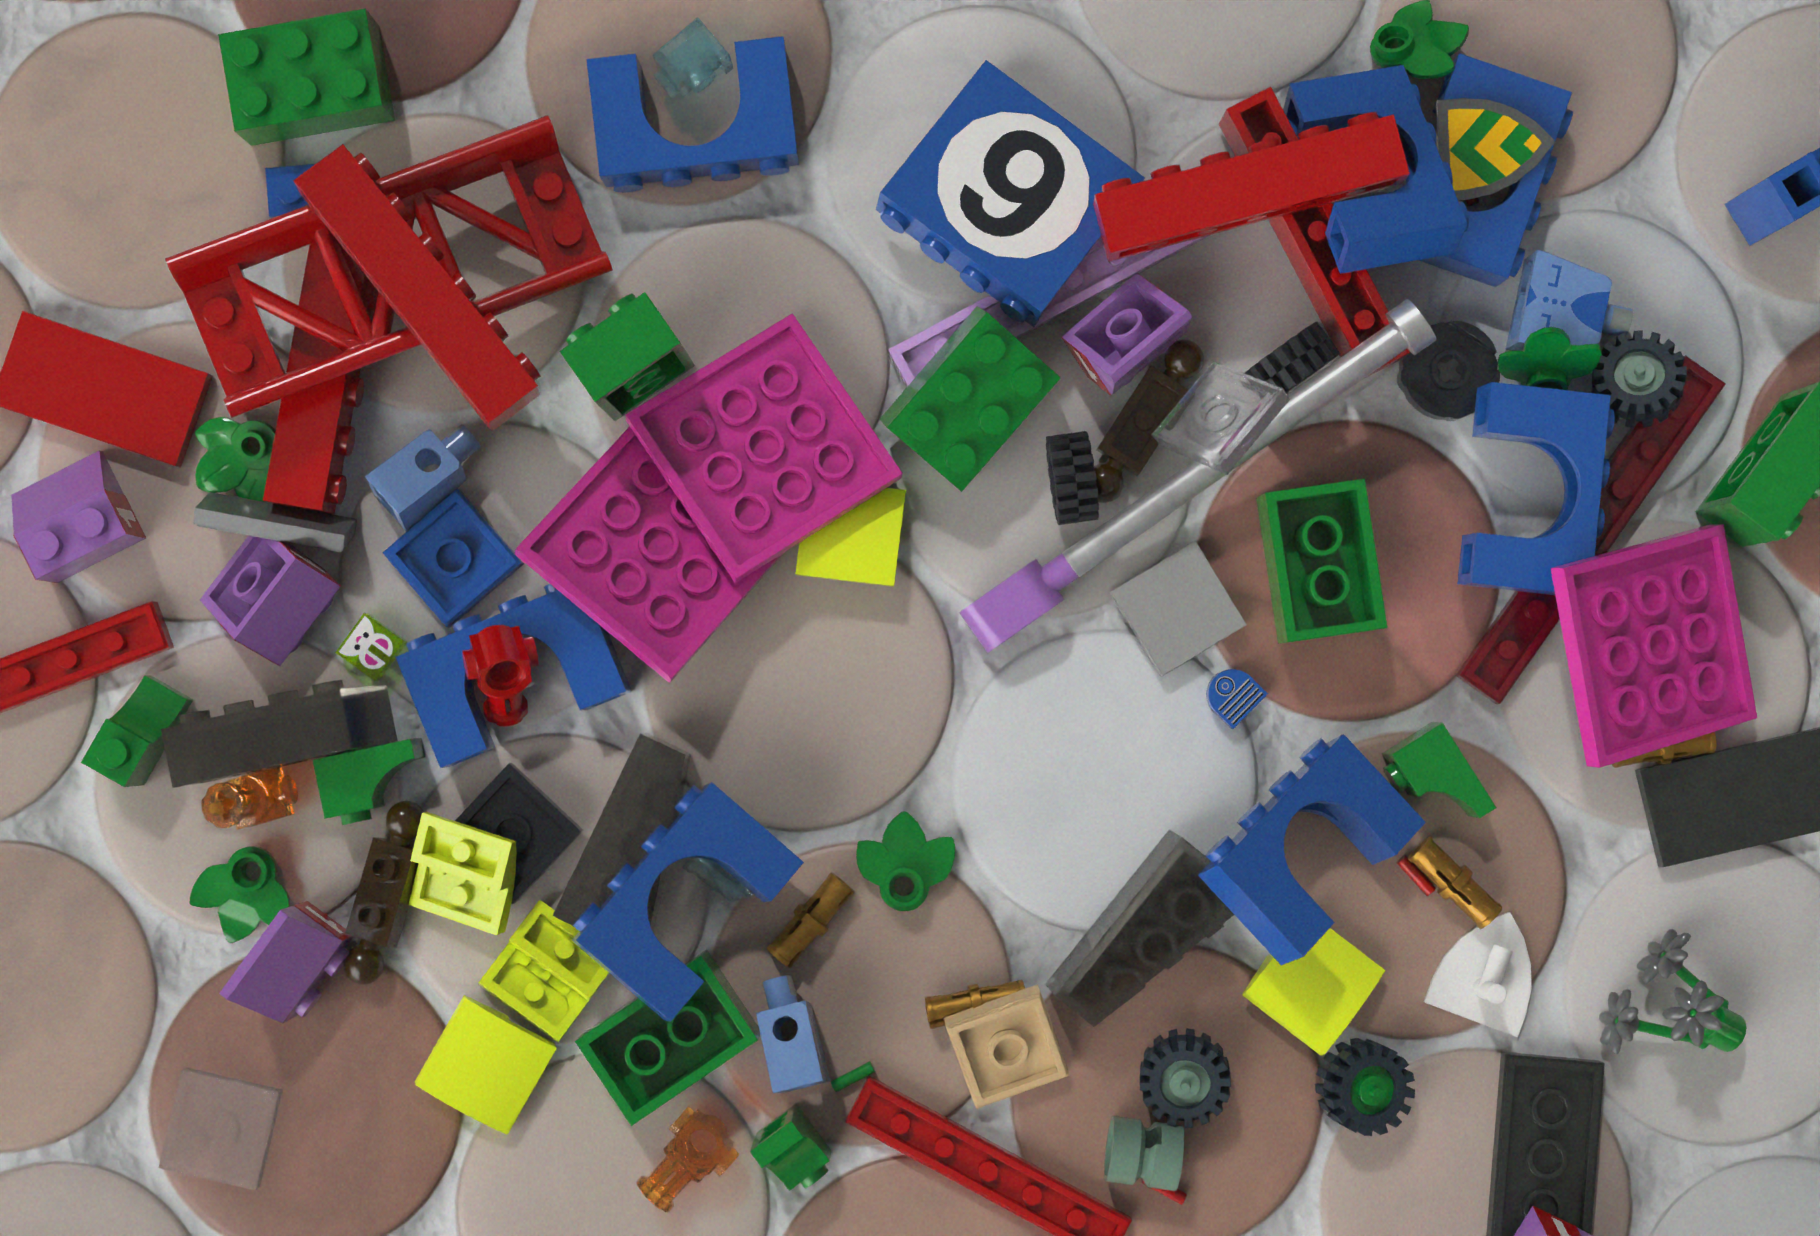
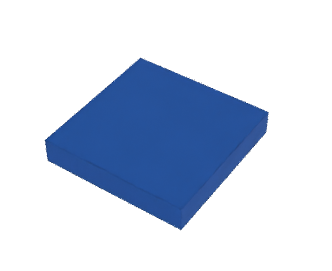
[383,488,524,628]

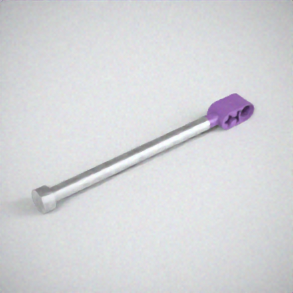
[959,299,1437,653]

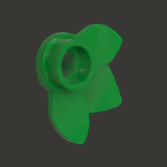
[1370,0,1469,79]
[1498,327,1601,390]
[195,417,276,502]
[856,811,955,911]
[189,846,290,943]

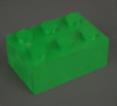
[218,8,395,146]
[559,292,695,421]
[880,306,1061,492]
[1695,381,1820,547]
[1256,478,1388,644]
[575,949,760,1126]

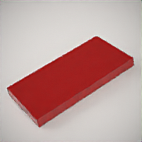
[0,311,213,468]

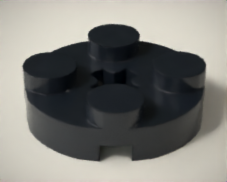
[1397,321,1500,421]

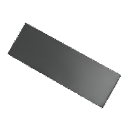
[194,492,357,552]

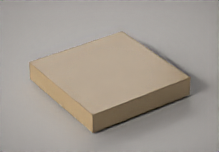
[943,984,1070,1109]

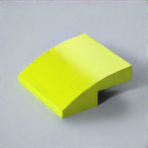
[795,488,906,587]
[408,812,517,935]
[478,900,609,1043]
[1242,928,1386,1056]
[415,995,557,1135]

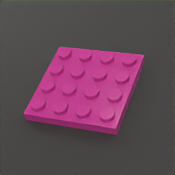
[625,313,903,583]
[515,426,784,683]
[1551,524,1757,768]

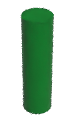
[830,1061,876,1092]

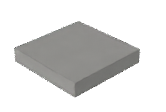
[1109,541,1247,676]

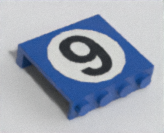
[876,60,1145,328]

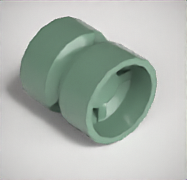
[1104,1116,1184,1191]

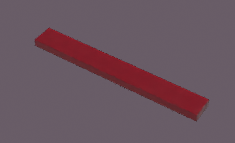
[1455,355,1726,704]

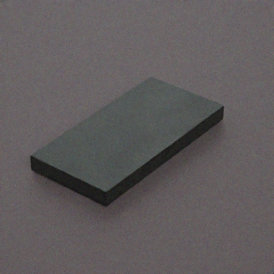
[1635,727,1820,867]
[1486,1052,1605,1236]

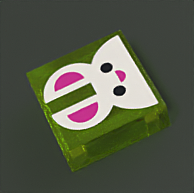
[335,612,408,682]

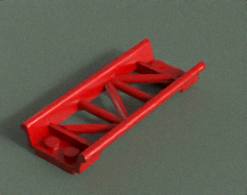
[165,115,613,418]

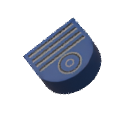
[1206,669,1268,729]

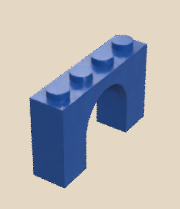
[586,36,799,193]
[1418,53,1573,287]
[1283,65,1469,274]
[1724,148,1820,246]
[1457,382,1615,595]
[395,584,632,768]
[1198,734,1426,965]
[572,782,804,1022]

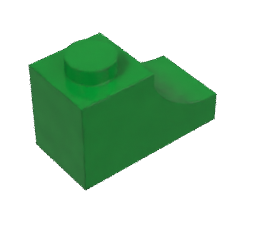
[81,675,193,787]
[1382,722,1497,818]
[313,738,425,825]
[750,1103,832,1191]

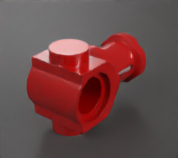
[462,625,539,727]

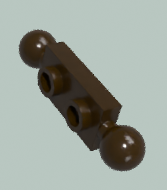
[1094,339,1204,503]
[344,801,424,984]

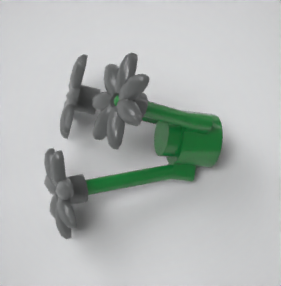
[1599,929,1747,1054]

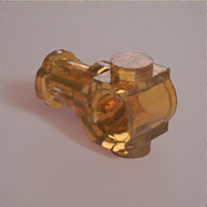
[201,767,298,830]
[636,1106,740,1213]

